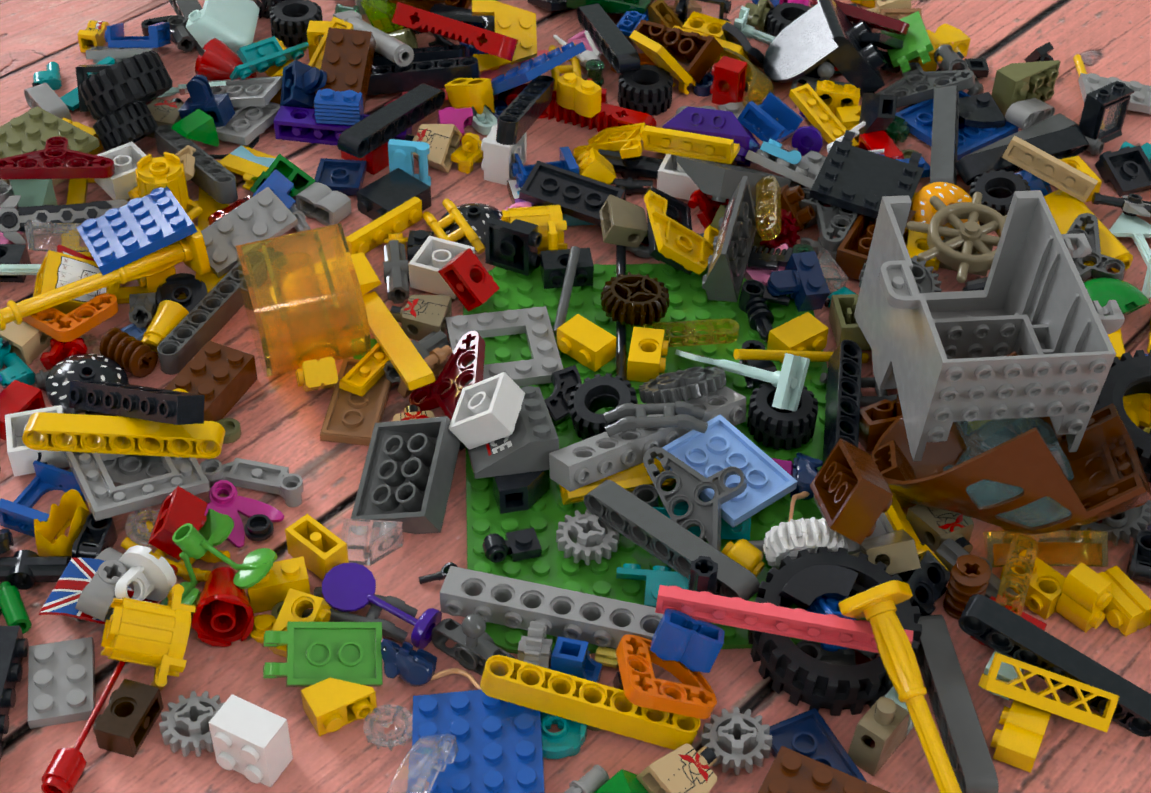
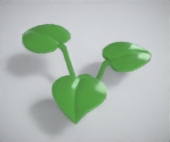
[160,509,278,606]

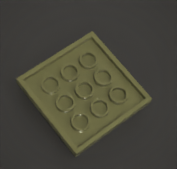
[0,106,100,159]

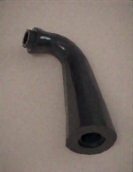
[430,3,495,32]

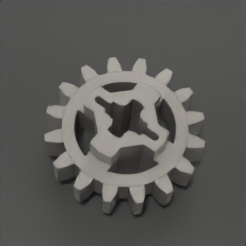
[556,509,620,565]
[517,621,553,669]
[159,691,225,757]
[702,707,772,775]

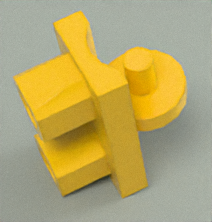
[451,133,483,174]

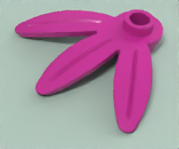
[204,480,284,548]

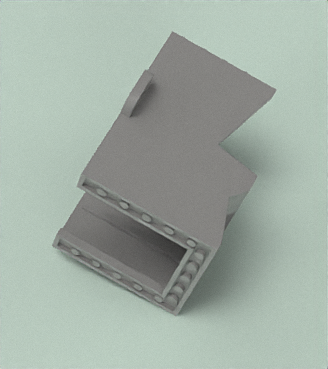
[854,190,1125,461]

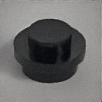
[244,514,274,541]

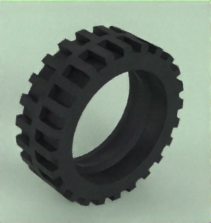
[748,547,922,716]

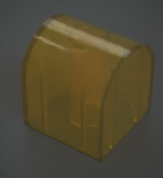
[236,223,371,377]

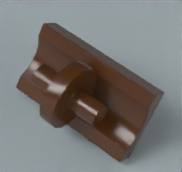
[774,184,816,232]

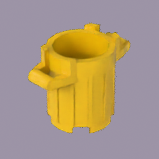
[128,152,203,221]
[501,205,568,254]
[101,584,196,691]

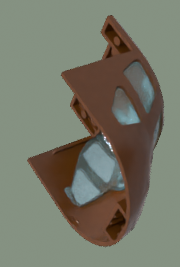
[871,351,1151,535]

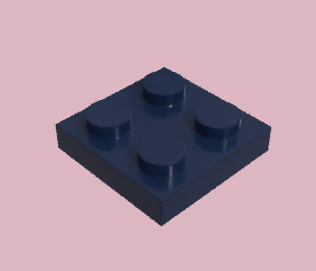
[314,158,367,196]

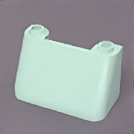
[186,0,260,55]

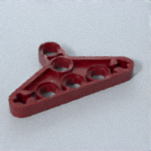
[810,0,910,36]
[0,136,115,179]
[409,331,486,420]

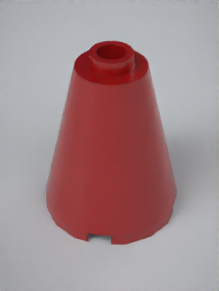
[195,38,257,81]
[191,567,255,647]

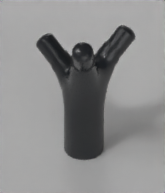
[428,33,455,47]

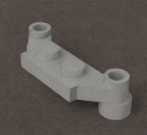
[200,458,304,507]

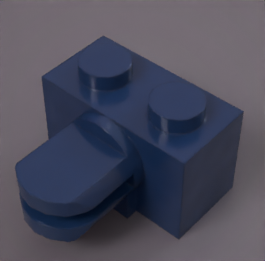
[280,60,327,109]
[178,75,235,127]
[766,251,830,312]

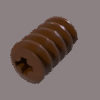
[99,327,158,378]
[943,554,991,619]

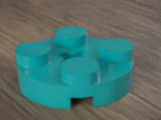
[541,712,587,759]

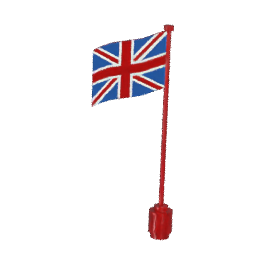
[39,558,178,793]

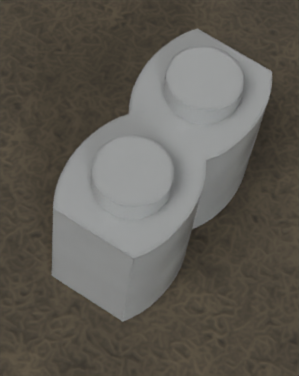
[296,182,351,227]

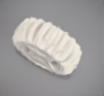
[763,517,845,570]

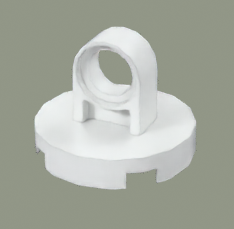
[115,545,176,601]

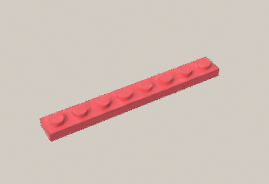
[655,585,913,653]

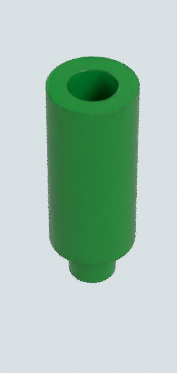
[0,581,31,634]

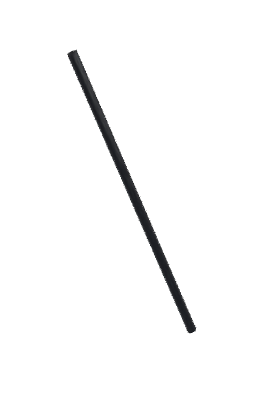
[616,186,627,381]

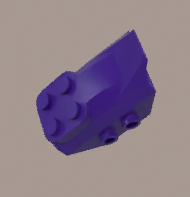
[662,106,761,167]

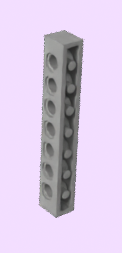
[549,386,746,492]
[440,566,663,649]

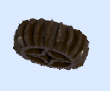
[601,272,670,327]

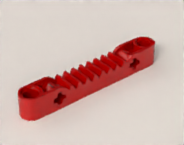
[391,2,518,61]
[506,84,657,132]

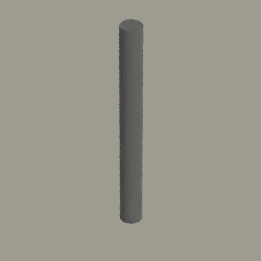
[553,246,581,336]

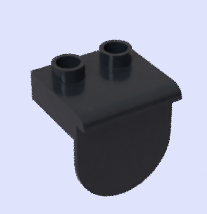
[763,0,886,97]

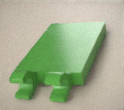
[880,11,934,73]
[263,622,382,687]

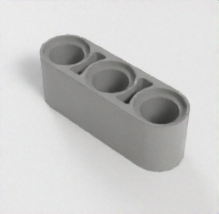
[24,83,72,120]
[1005,98,1055,130]

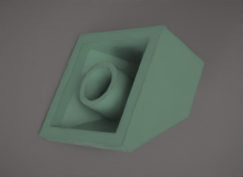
[9,179,58,233]

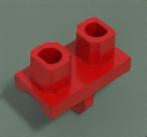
[40,338,88,370]

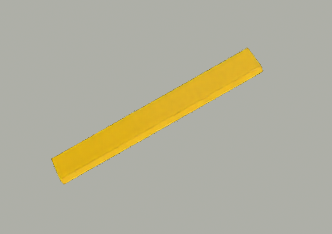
[352,291,435,391]

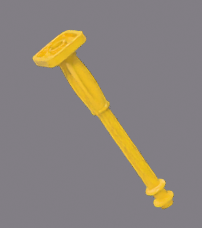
[0,225,211,331]
[838,580,962,793]

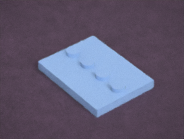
[656,414,798,528]

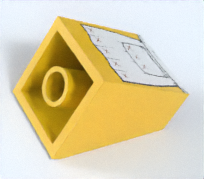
[33,250,111,318]

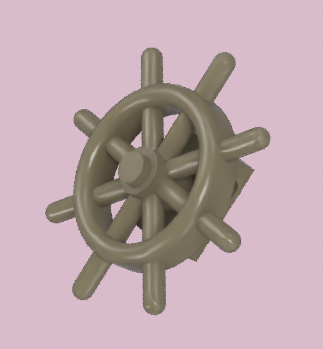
[906,192,1007,283]

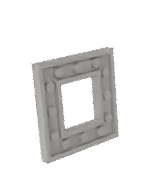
[445,306,563,387]
[63,451,210,521]

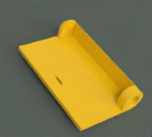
[1044,189,1133,272]

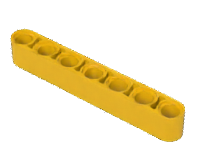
[22,412,225,459]
[480,655,701,750]

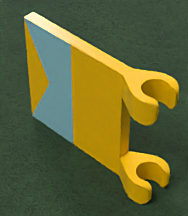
[219,145,276,191]

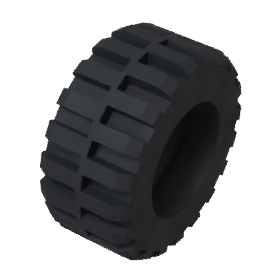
[79,51,173,121]

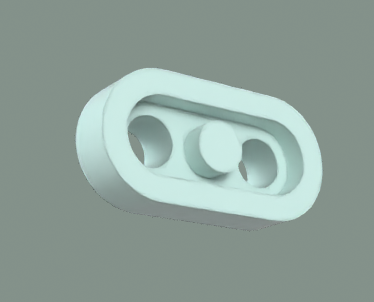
[472,106,497,135]

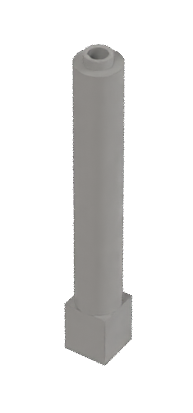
[333,10,414,66]

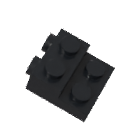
[1095,146,1151,197]
[485,217,542,276]

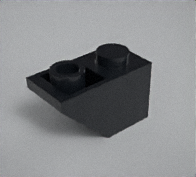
[857,93,898,138]
[493,470,550,514]

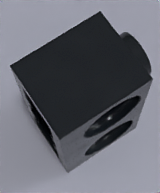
[899,550,951,616]

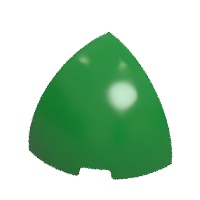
[250,154,316,197]
[1083,278,1150,316]

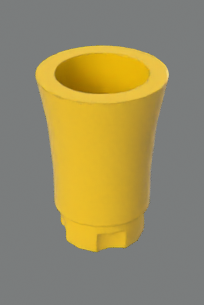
[141,300,189,353]

